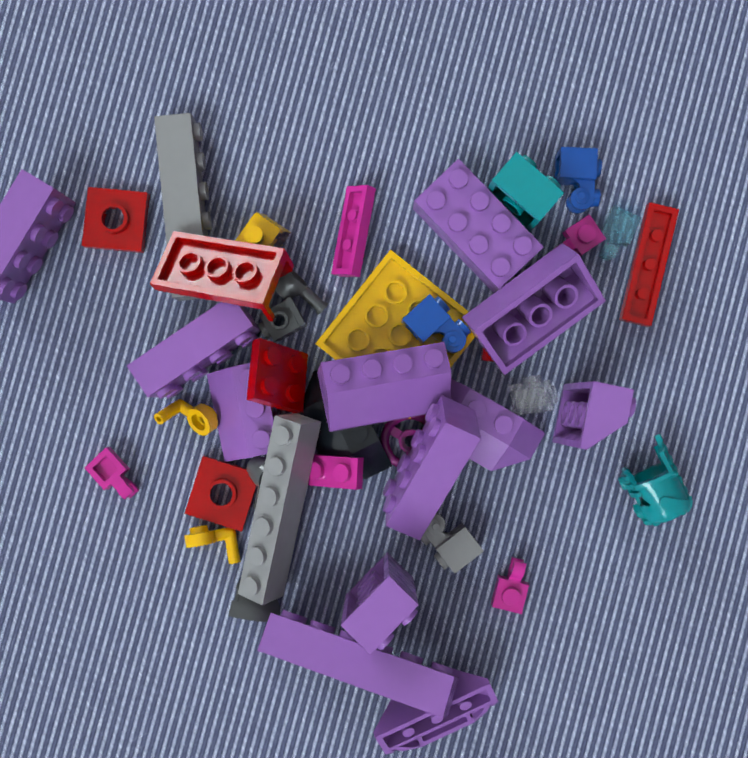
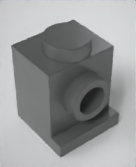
[258,297,307,343]

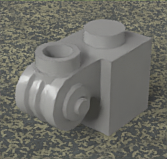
[421,512,484,574]

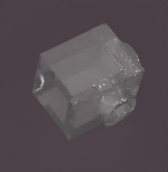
[509,375,557,415]

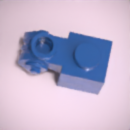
[554,147,602,214]
[401,294,471,353]

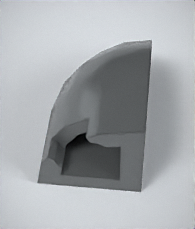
[228,579,280,622]

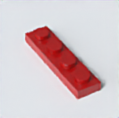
[619,202,679,327]

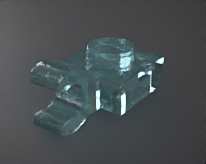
[599,205,642,262]

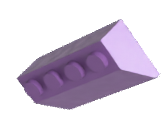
[462,243,606,375]
[317,342,451,432]
[552,381,636,450]

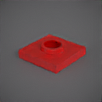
[82,187,150,253]
[184,455,257,532]

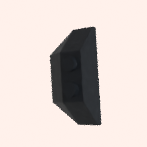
[299,370,392,479]

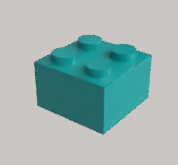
[488,152,564,232]

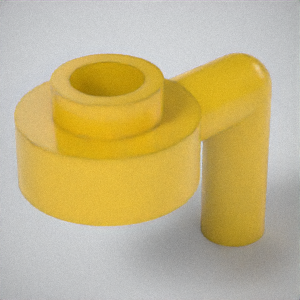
[154,399,218,436]
[184,525,241,564]

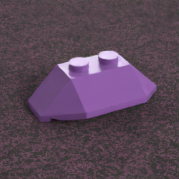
[451,379,545,471]
[373,669,499,754]

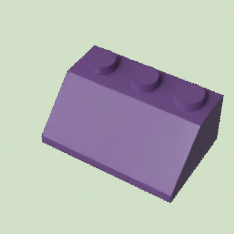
[207,363,277,462]

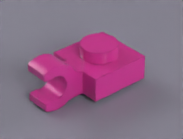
[550,214,606,256]
[84,447,139,500]
[491,557,529,614]

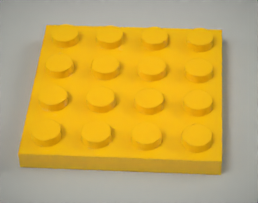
[315,249,475,419]

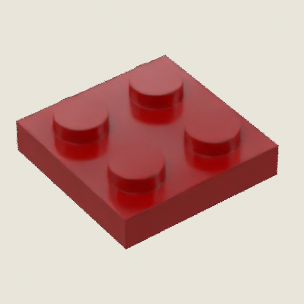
[247,338,308,413]

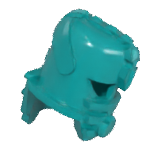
[618,434,693,526]

